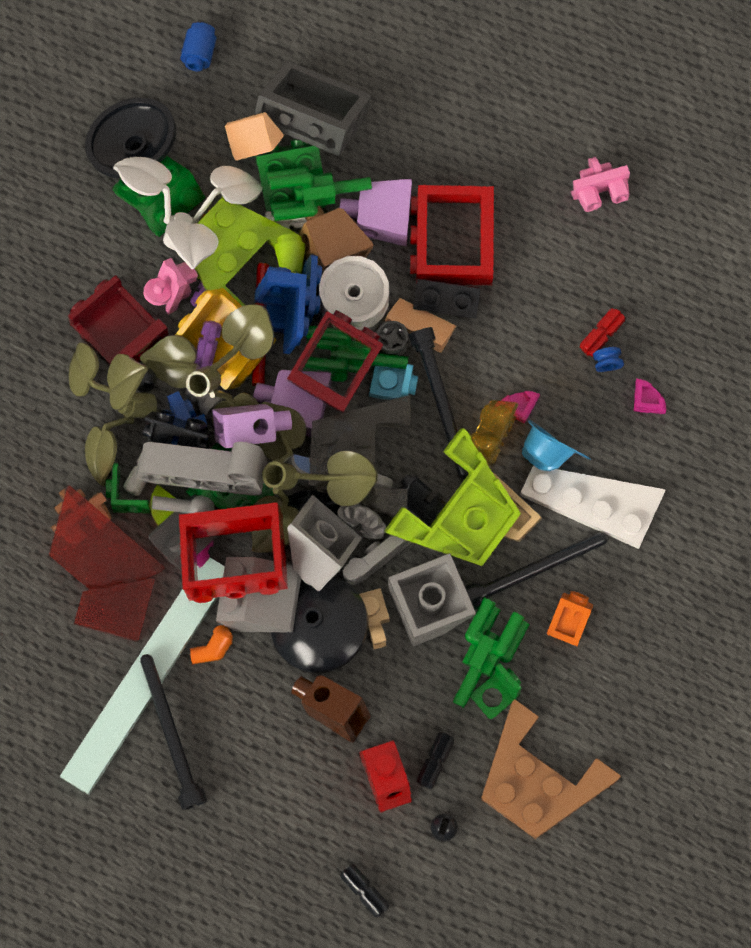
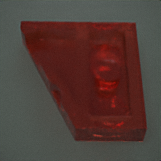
[73,578,155,642]

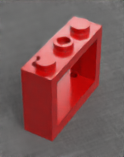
[410,185,494,286]
[179,502,288,603]

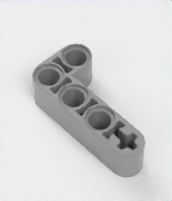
[137,442,268,495]

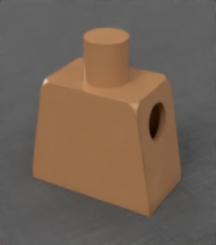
[298,206,374,275]

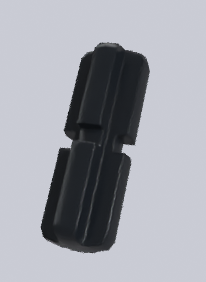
[417,732,454,789]
[341,864,389,918]

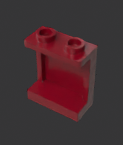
[68,275,169,366]

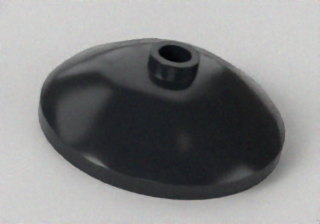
[85,98,176,178]
[271,577,368,673]

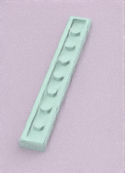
[60,558,225,795]

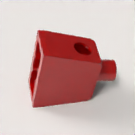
[359,740,412,813]

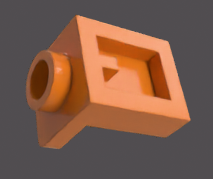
[547,591,594,646]

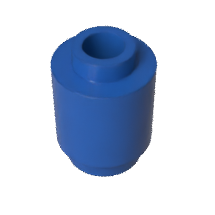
[180,22,217,71]

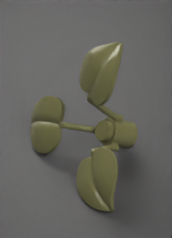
[140,304,274,445]
[69,343,157,486]
[251,402,378,553]

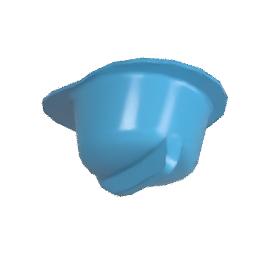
[522,420,591,471]

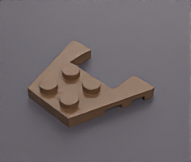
[481,699,621,839]

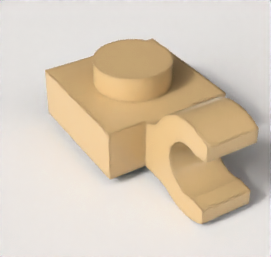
[359,588,390,649]

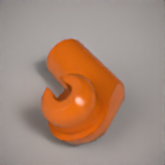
[190,625,233,664]

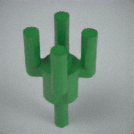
[266,167,372,221]
[303,325,408,382]
[453,597,530,708]

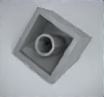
[287,495,362,592]
[388,554,476,647]
[216,557,301,633]

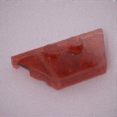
[49,485,165,598]

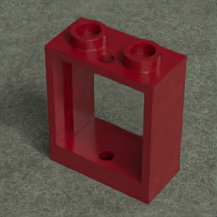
[287,310,383,413]

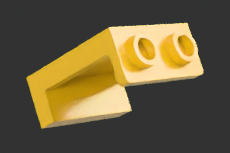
[175,288,277,390]

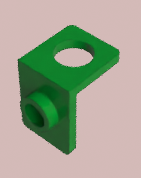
[106,463,151,513]
[470,663,521,719]

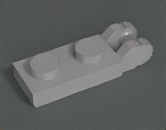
[342,535,412,587]

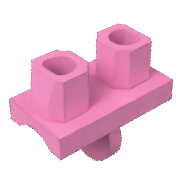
[571,157,630,212]
[143,258,198,315]

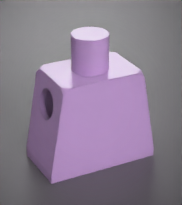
[340,179,412,246]
[253,370,331,439]
[212,404,292,448]

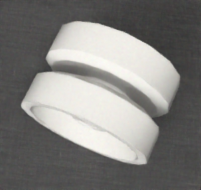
[319,256,389,331]

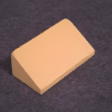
[225,112,284,161]
[385,298,456,353]

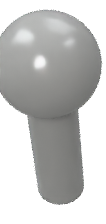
[152,495,215,513]

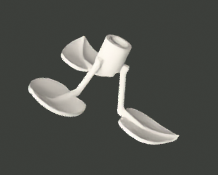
[113,157,262,269]

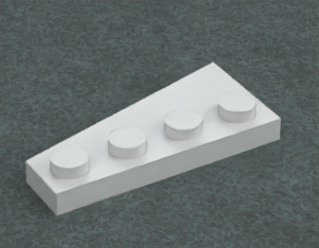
[520,465,666,549]

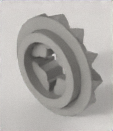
[337,504,386,541]

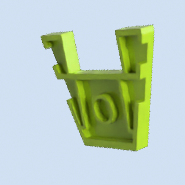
[194,197,298,306]
[384,428,521,566]

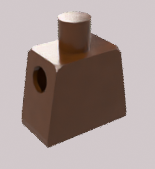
[291,675,371,743]

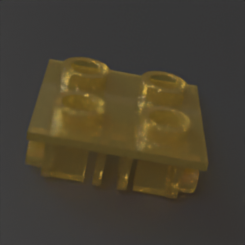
[471,400,519,467]

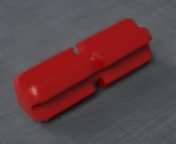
[580,308,625,357]

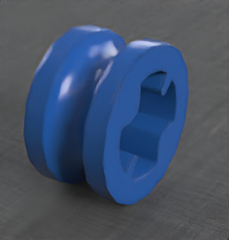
[593,347,624,372]

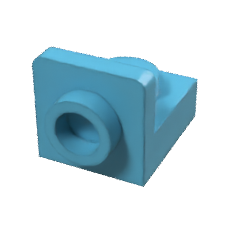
[369,364,418,403]

